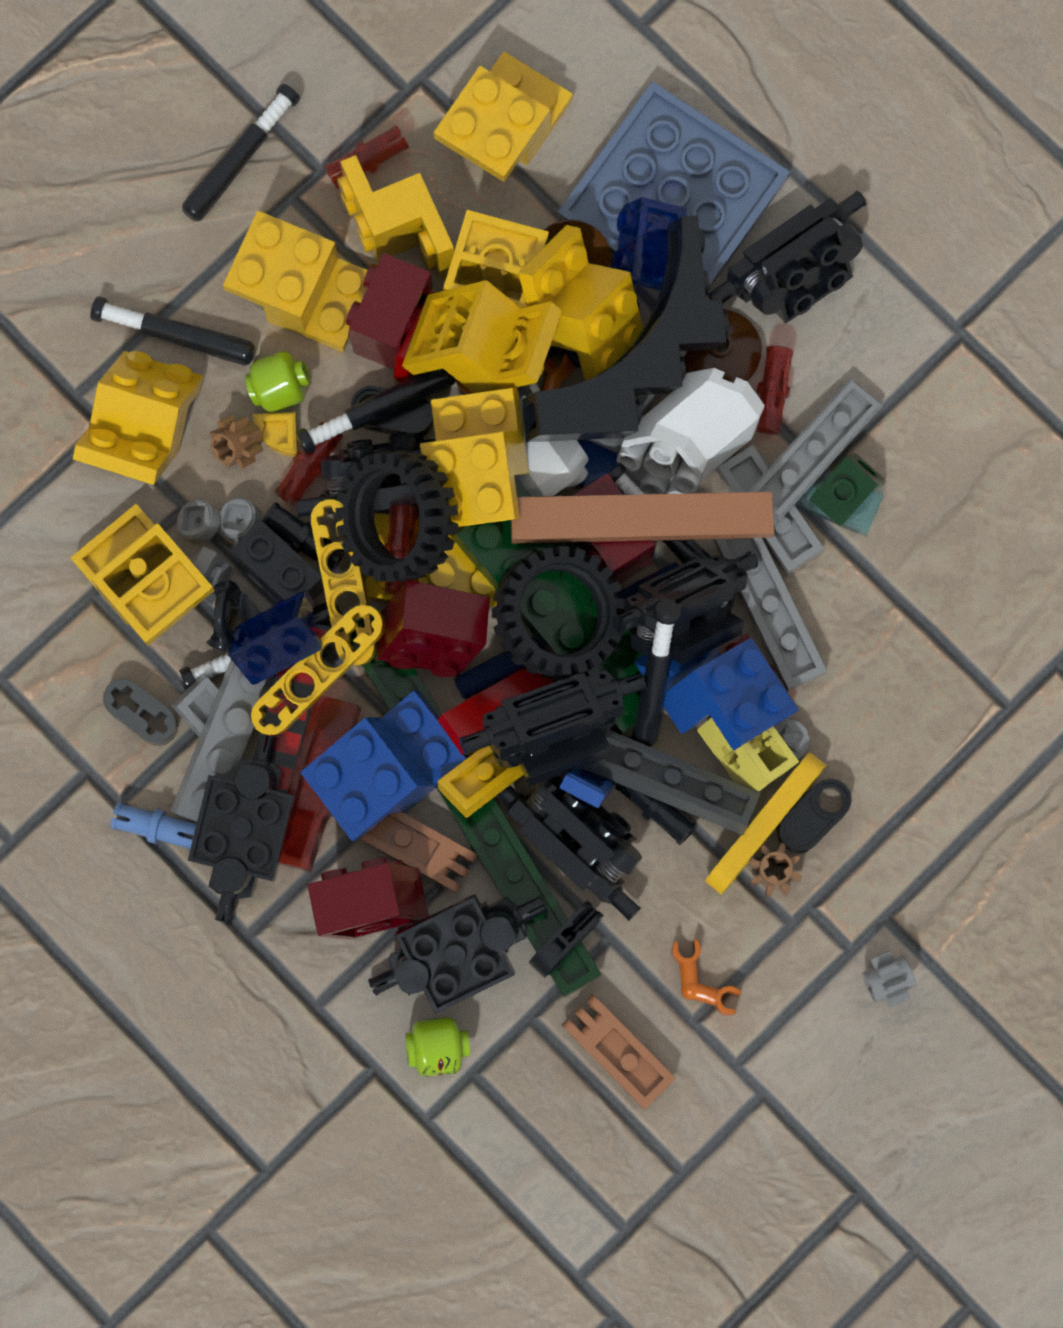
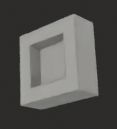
[191,546,233,605]
[171,676,218,737]

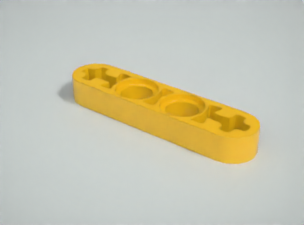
[311,499,377,666]
[251,605,386,735]
[704,752,827,895]

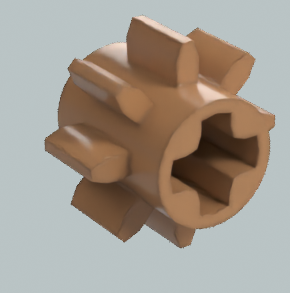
[210,414,263,469]
[748,843,802,898]

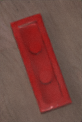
[437,667,554,755]

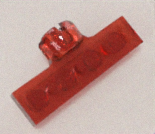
[279,696,362,873]

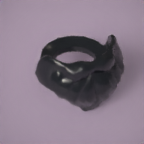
[206,580,264,651]

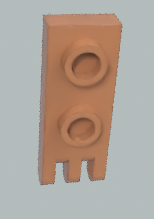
[359,813,478,894]
[561,994,676,1111]

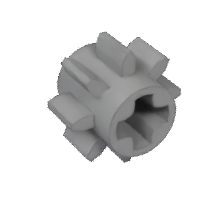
[862,950,916,1008]

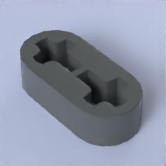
[103,679,178,746]

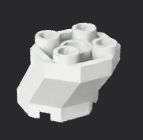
[616,368,765,494]
[514,383,589,497]

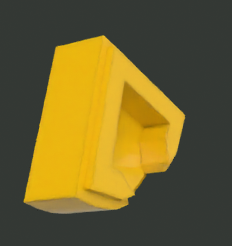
[253,412,298,457]

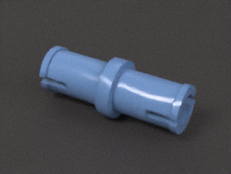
[110,802,197,850]

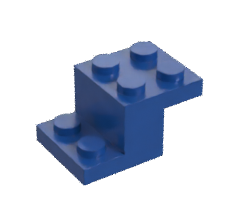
[634,638,799,751]
[300,690,470,841]

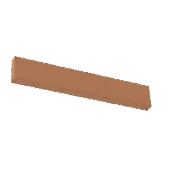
[511,492,774,544]

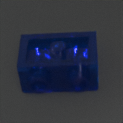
[612,197,687,291]
[227,590,323,685]

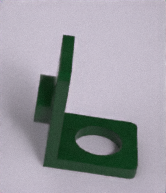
[810,453,886,526]

